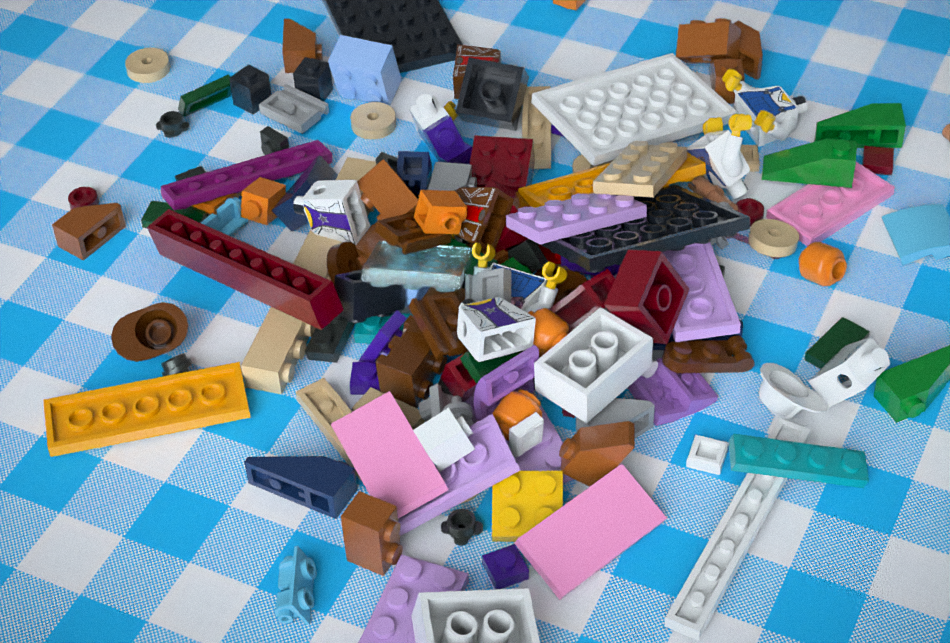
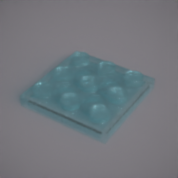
[361,241,473,292]

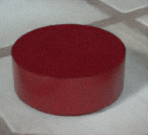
[68,187,99,209]
[735,198,764,226]

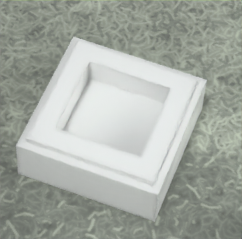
[509,412,544,457]
[686,435,729,475]

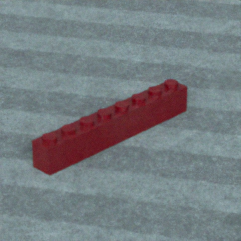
[147,209,344,330]

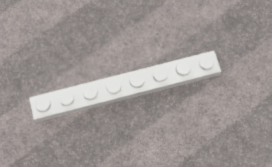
[665,418,811,640]

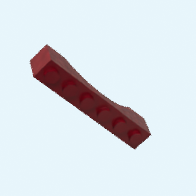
[441,269,615,402]

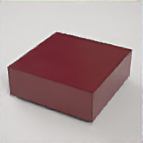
[862,146,894,175]

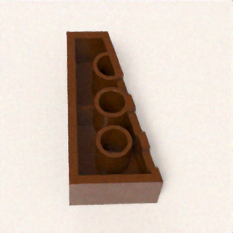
[375,279,465,408]

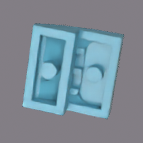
[881,204,950,265]

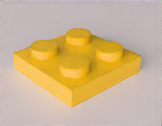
[492,471,563,542]

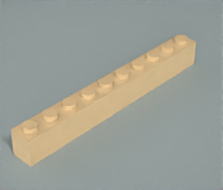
[241,157,376,395]

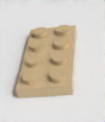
[593,141,687,198]

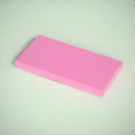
[766,162,895,246]
[331,391,448,519]
[514,464,667,600]

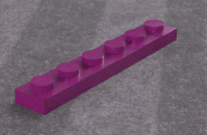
[161,140,332,211]

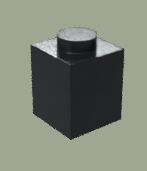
[293,57,333,102]
[229,64,272,115]

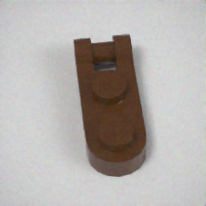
[661,335,755,373]

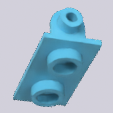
[201,197,249,236]
[275,545,317,625]

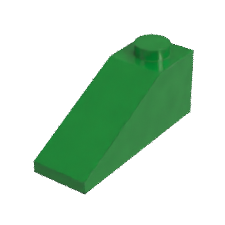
[814,103,906,148]
[761,138,857,188]
[874,345,950,423]

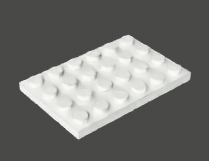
[531,53,738,166]

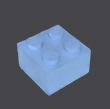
[328,35,401,106]

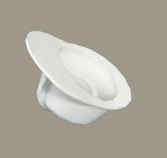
[758,363,828,419]

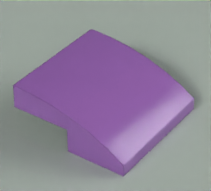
[474,345,539,421]
[628,358,718,426]

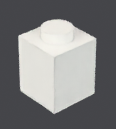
[413,407,475,472]

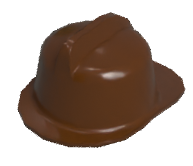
[111,302,188,362]

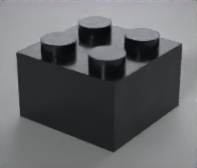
[456,57,529,131]

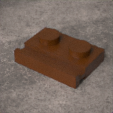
[374,212,453,255]
[408,291,468,359]

